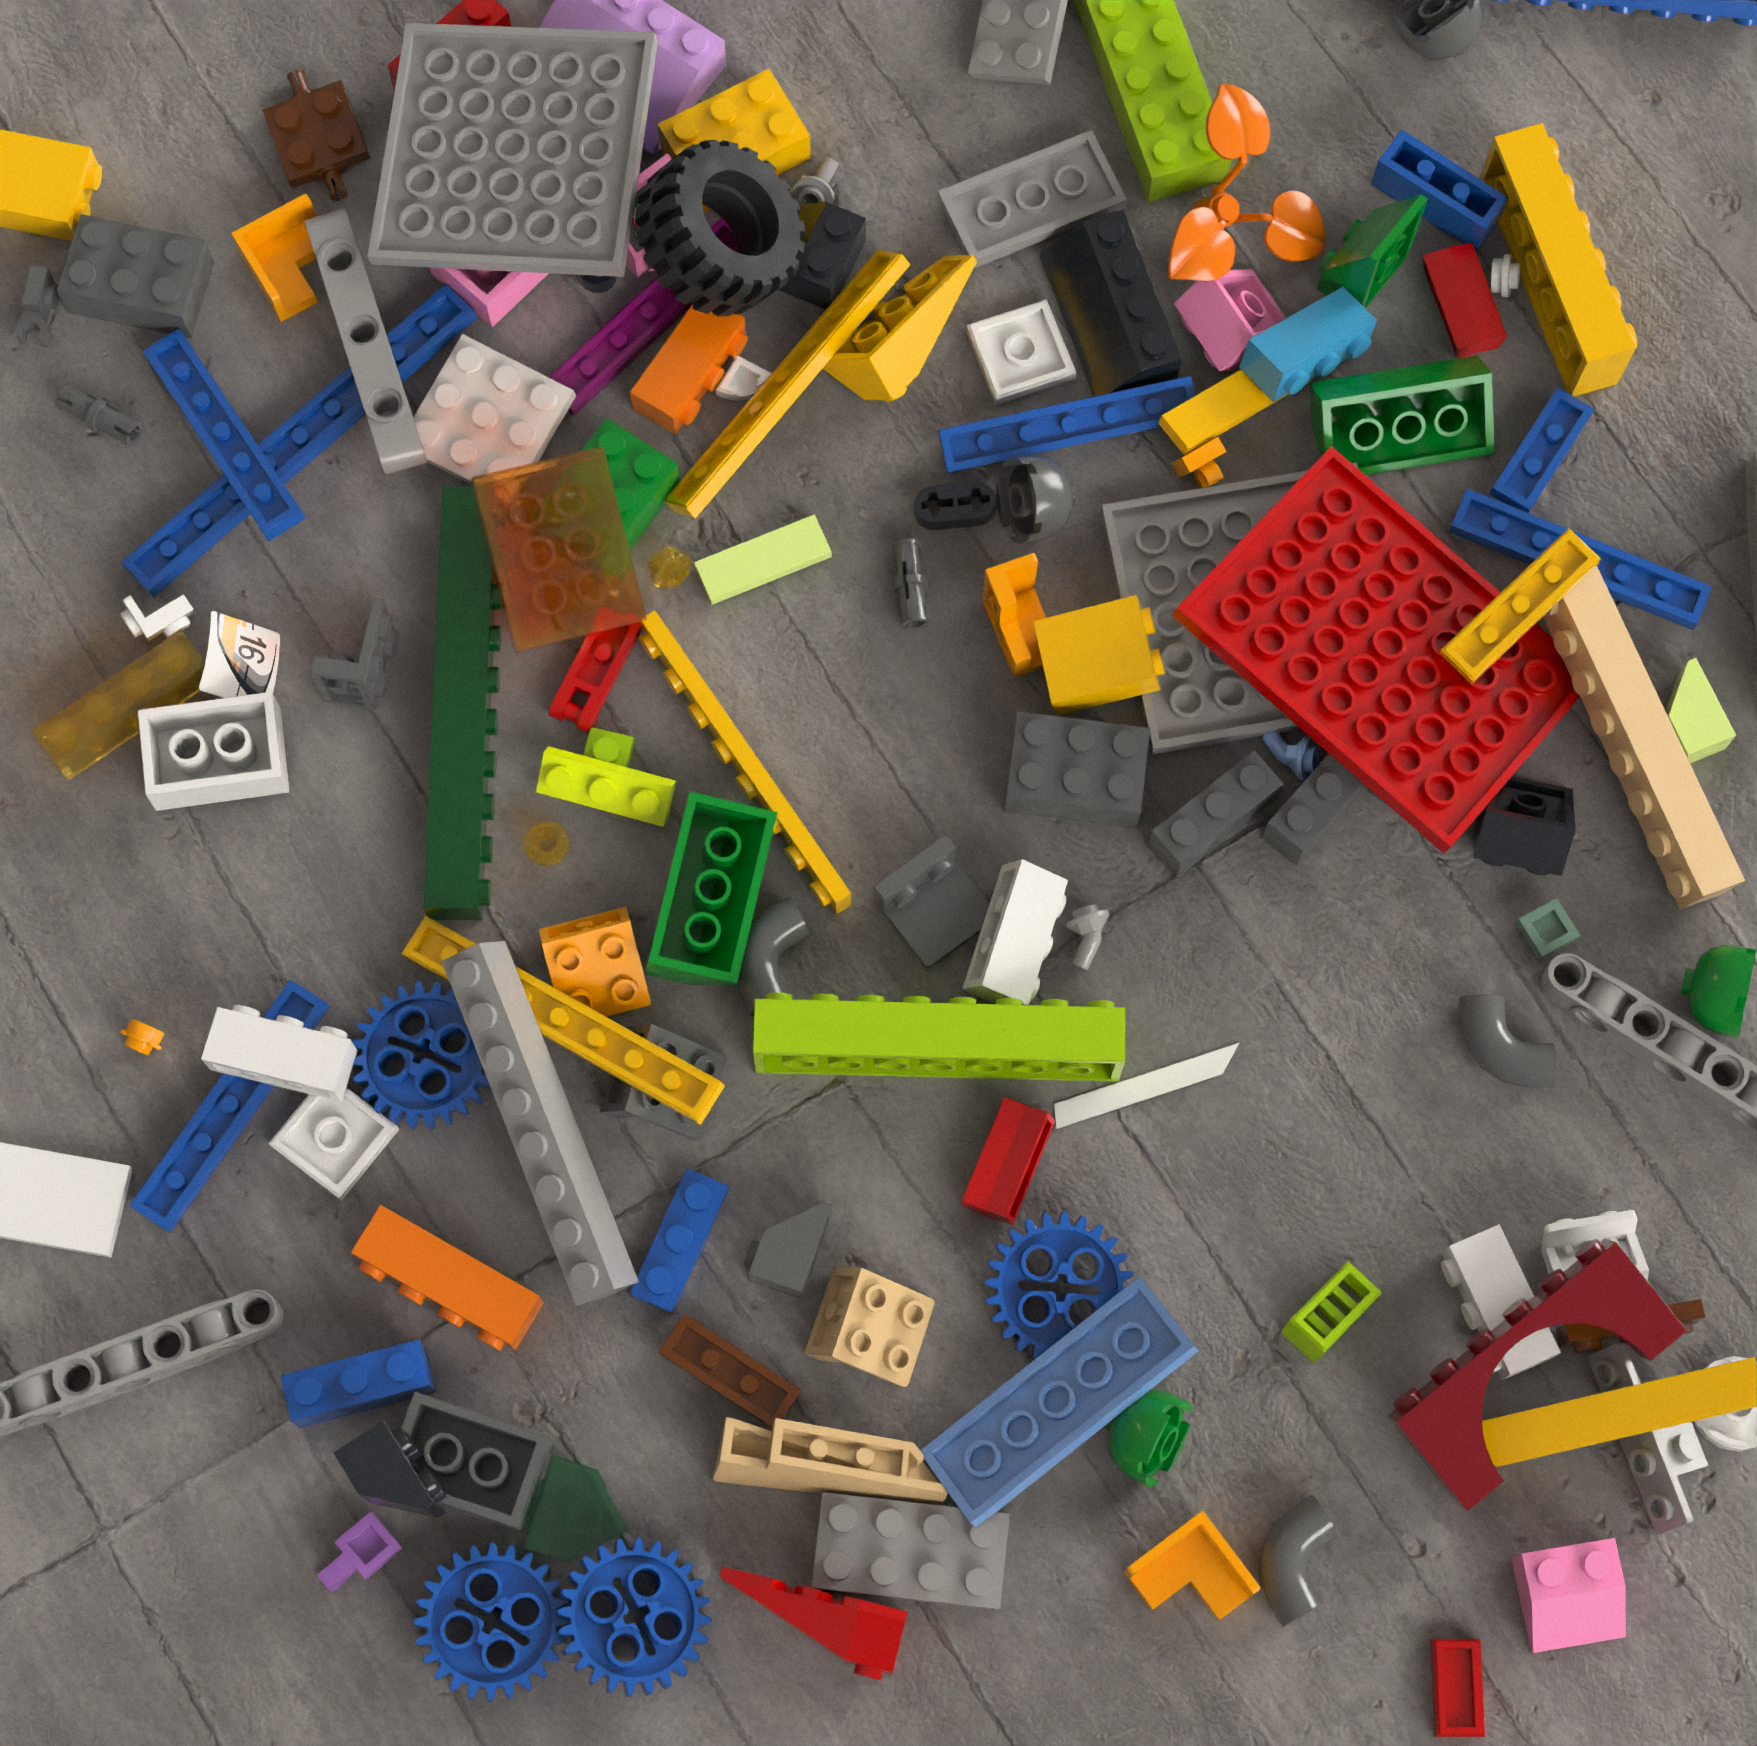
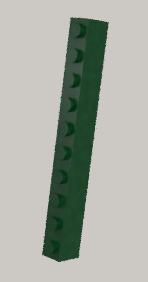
[423,486,506,920]

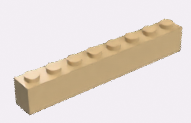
[1543,565,1745,910]

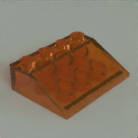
[470,446,647,654]

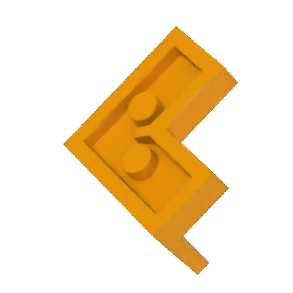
[231,194,318,323]
[982,553,1046,678]
[1123,1510,1261,1621]

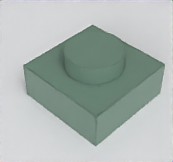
[1515,898,1581,961]

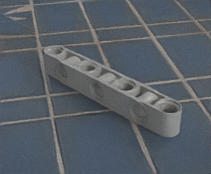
[304,208,427,475]
[1539,953,1757,1132]
[0,1289,284,1437]

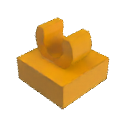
[1171,437,1227,488]

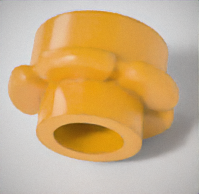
[120,1018,165,1056]

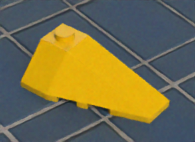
[823,255,977,402]

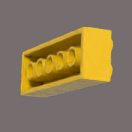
[1480,123,1637,397]

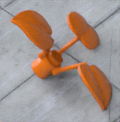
[1168,84,1326,282]

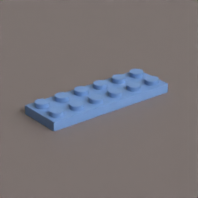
[920,1276,1199,1528]

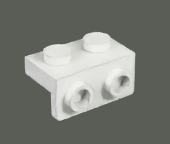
[120,594,194,642]
[1541,1210,1649,1280]

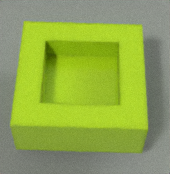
[583,727,635,767]

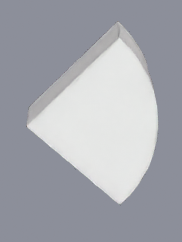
[716,355,772,401]

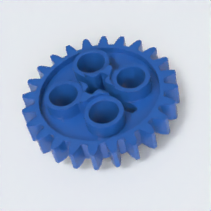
[352,981,491,1130]
[983,1212,1134,1360]
[555,1537,712,1697]
[414,1543,568,1702]

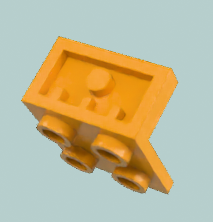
[539,906,651,1017]

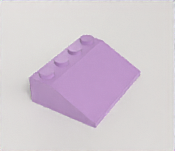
[539,0,726,157]

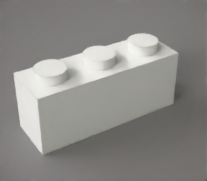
[962,859,1068,1005]
[201,1005,357,1102]
[1441,1224,1561,1381]

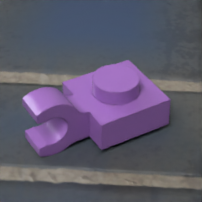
[317,1511,402,1593]

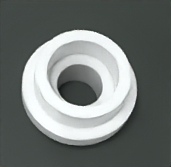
[1491,254,1520,297]

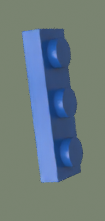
[1490,387,1595,513]
[630,1168,729,1315]

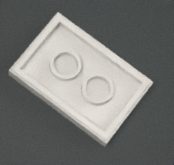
[0,1142,133,1258]

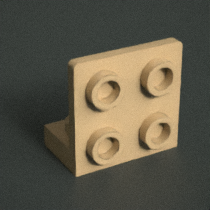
[804,1266,935,1387]

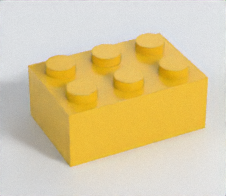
[657,69,811,213]

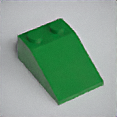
[1317,194,1428,309]

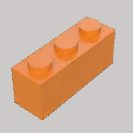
[630,304,748,435]

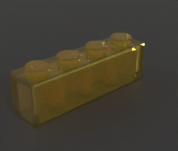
[32,630,205,781]

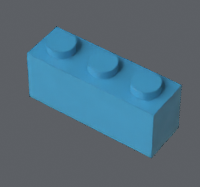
[1239,287,1377,401]

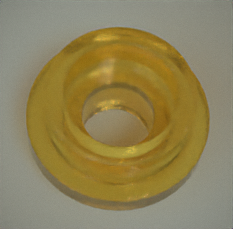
[649,547,692,588]
[524,821,570,866]

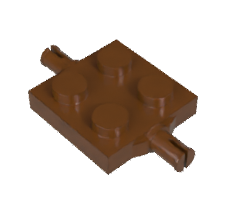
[263,70,371,201]

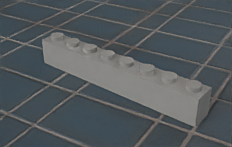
[442,941,639,1306]

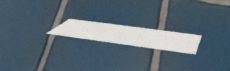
[1054,1043,1239,1129]

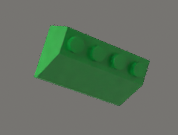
[1309,355,1495,475]
[646,791,777,986]

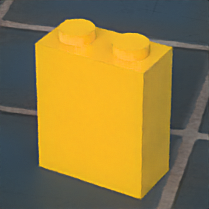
[0,129,102,241]
[1033,595,1165,716]

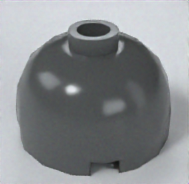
[1395,0,1483,59]
[996,455,1076,544]

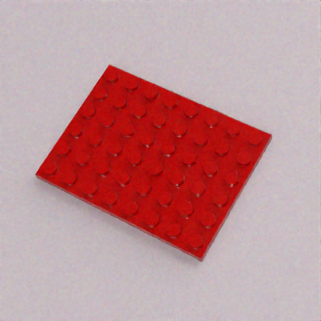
[1172,446,1580,854]

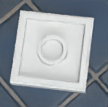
[966,299,1076,406]
[268,1087,399,1201]

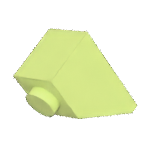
[1665,658,1736,763]

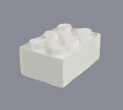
[138,692,289,811]

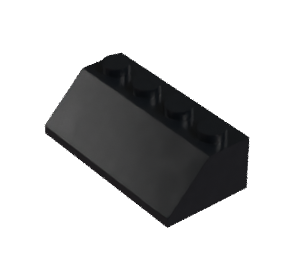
[1040,209,1182,396]

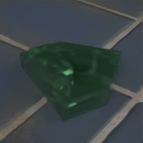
[522,1455,628,1562]

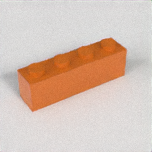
[351,1205,544,1352]

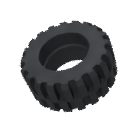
[635,140,805,316]

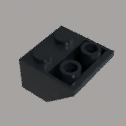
[334,1421,447,1518]

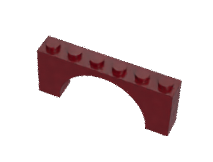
[1388,1239,1687,1511]

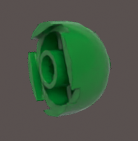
[1680,945,1756,1038]
[1105,1389,1192,1488]

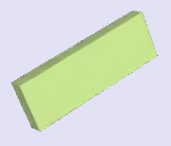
[694,514,832,605]

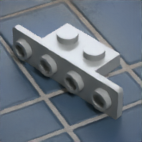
[1588,1342,1708,1534]

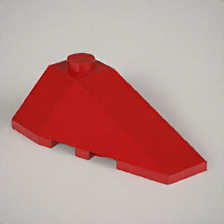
[719,1566,908,1681]

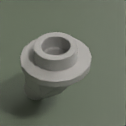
[792,156,839,205]
[1066,904,1110,970]

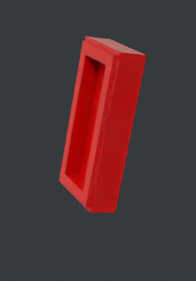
[1430,1639,1485,1737]

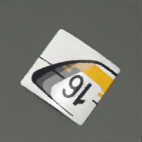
[199,611,280,698]

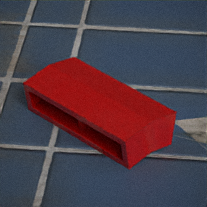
[1423,243,1507,358]
[961,1096,1055,1225]

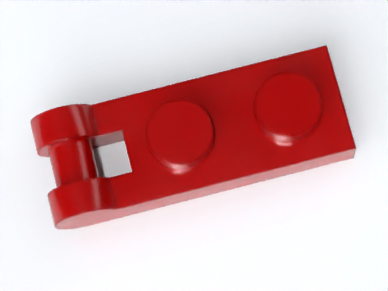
[549,605,642,734]

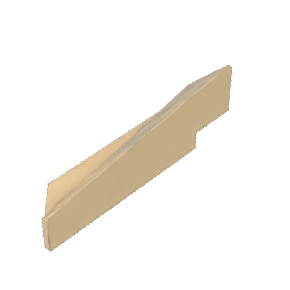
[713,1417,948,1505]

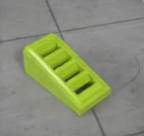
[1282,1261,1382,1363]

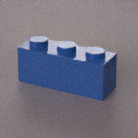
[1371,130,1509,252]
[281,1339,436,1428]

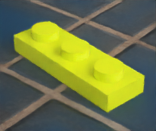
[536,746,676,827]

